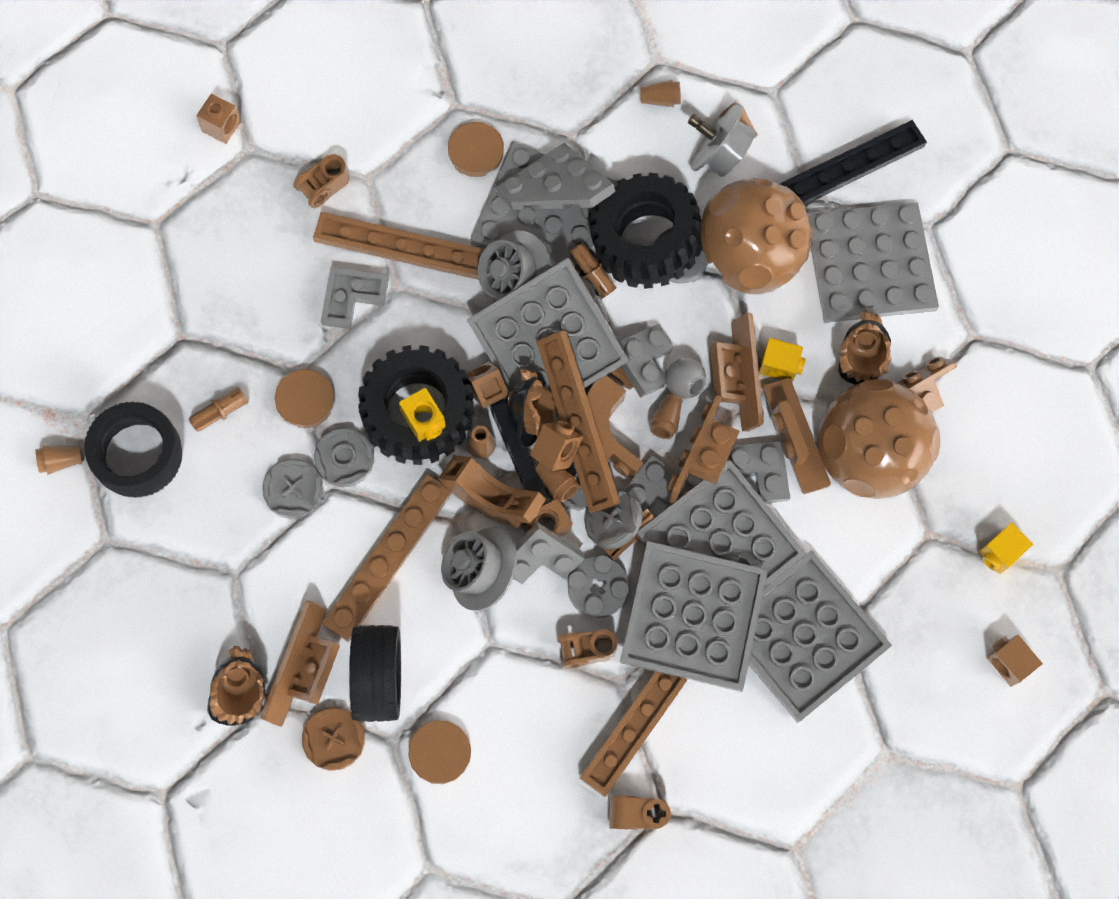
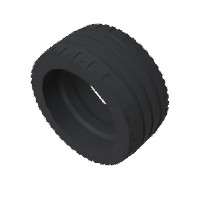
[84,402,182,498]
[349,625,401,722]

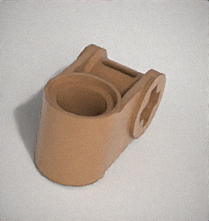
[293,154,349,208]
[557,629,617,669]
[609,795,671,830]

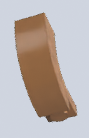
[587,375,643,479]
[438,455,546,528]

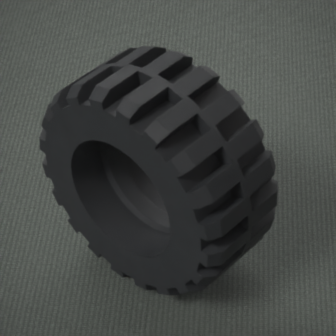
[590,172,702,289]
[358,345,474,465]

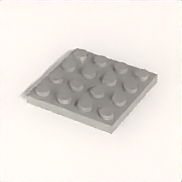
[471,143,618,276]
[807,202,939,323]
[467,258,630,400]
[637,460,806,588]
[619,541,768,692]
[749,551,892,724]

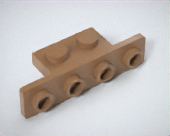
[710,313,764,432]
[897,357,957,413]
[763,378,831,495]
[667,395,740,503]
[261,600,340,727]

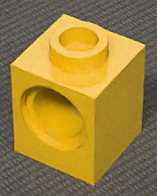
[759,338,806,382]
[399,388,445,442]
[978,522,1034,574]

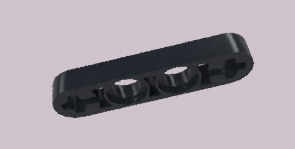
[489,398,546,499]

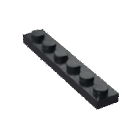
[779,120,927,205]

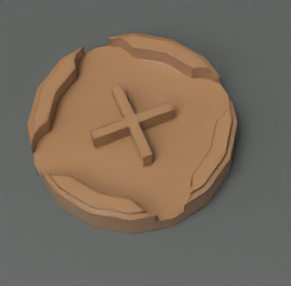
[448,122,504,177]
[274,369,335,429]
[302,707,365,771]
[408,720,471,785]

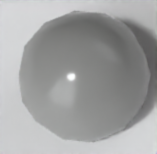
[666,358,706,399]

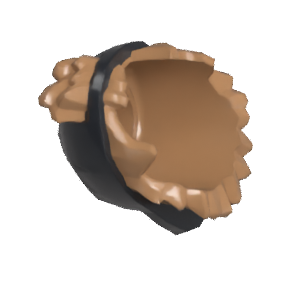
[838,310,892,385]
[507,369,558,447]
[207,645,265,726]

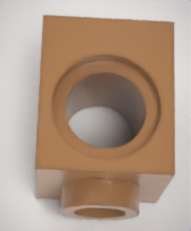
[196,93,241,144]
[466,361,509,408]
[530,420,583,471]
[523,498,573,537]
[987,635,1043,687]

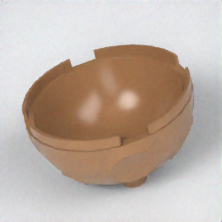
[701,178,813,295]
[818,379,940,499]

